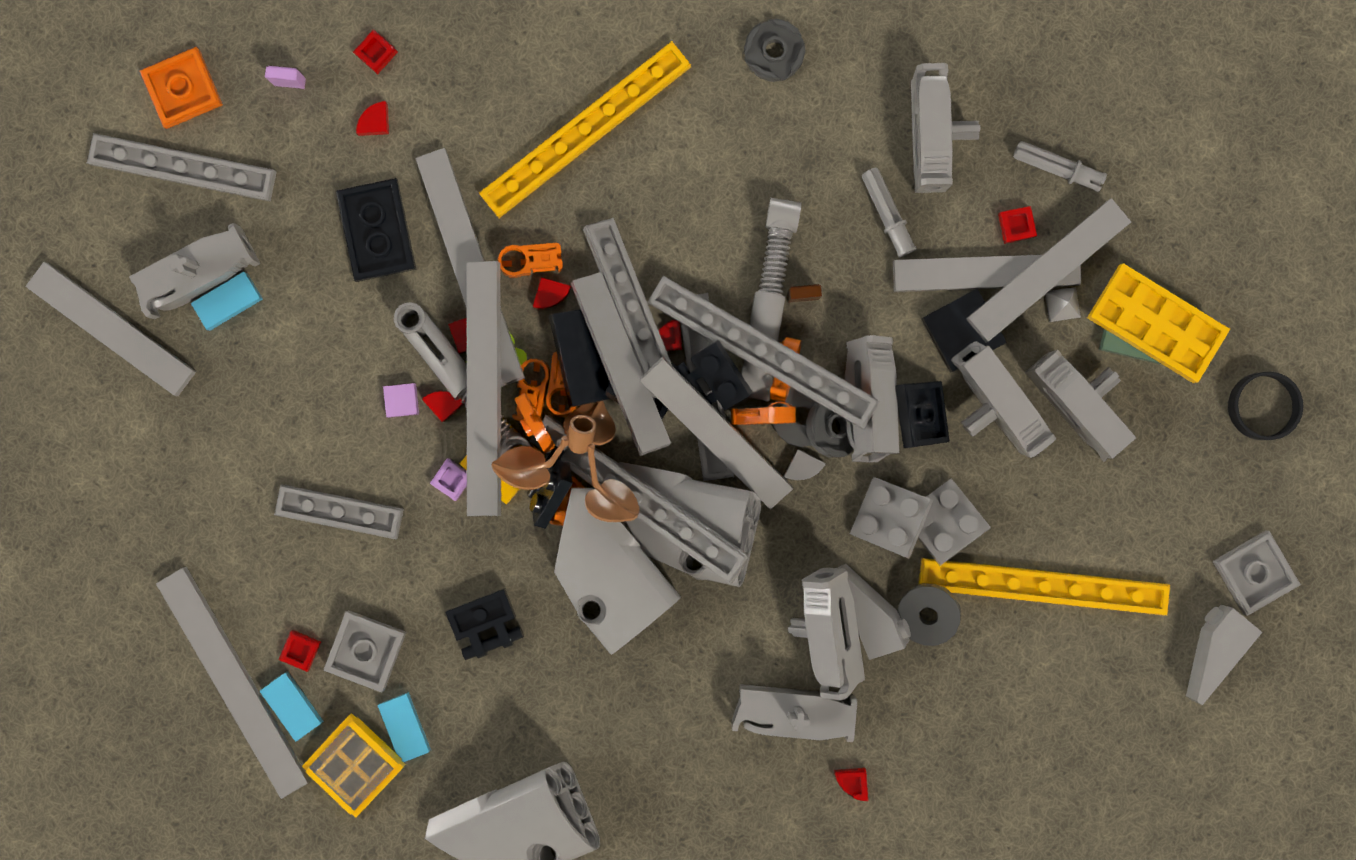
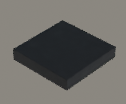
[921,288,1007,373]
[895,381,950,448]

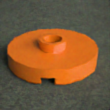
[514,393,555,453]

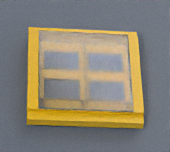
[302,713,406,818]

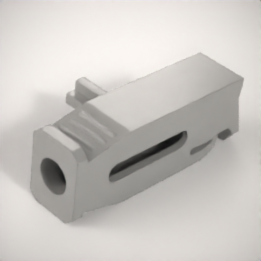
[911,63,980,193]
[129,223,260,319]
[845,335,899,463]
[951,341,1056,458]
[1025,350,1136,462]
[788,568,865,700]
[731,684,857,742]

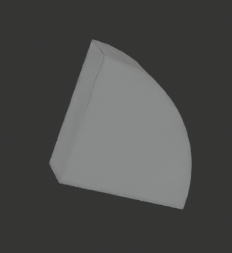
[783,449,825,480]

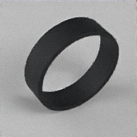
[1228,372,1304,440]

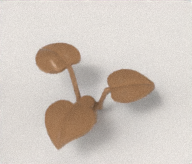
[491,401,639,522]

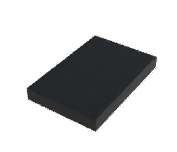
[336,178,417,282]
[549,309,610,408]

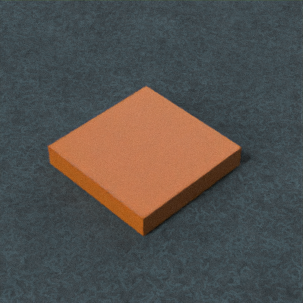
[140,47,223,129]

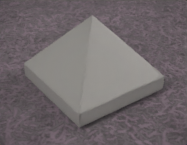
[1045,287,1081,322]

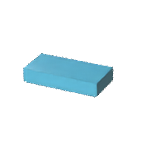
[191,272,263,331]
[260,671,324,742]
[377,692,431,762]

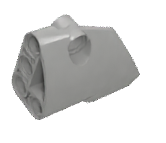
[618,462,761,587]
[554,488,681,655]
[425,762,600,860]

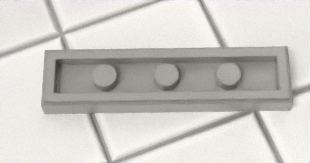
[274,484,404,539]

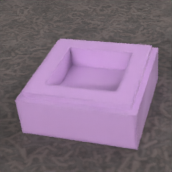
[265,66,306,89]
[383,383,419,418]
[430,458,467,501]

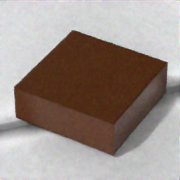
[787,284,822,303]

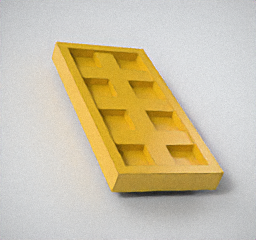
[1087,263,1230,383]

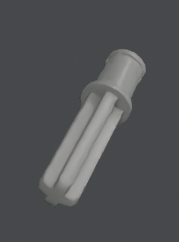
[1013,141,1107,192]
[862,167,917,258]

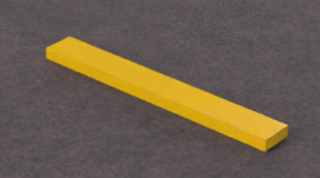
[479,41,691,218]
[918,558,1170,615]

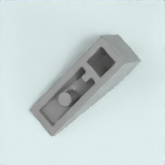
[838,564,911,660]
[1186,605,1262,705]

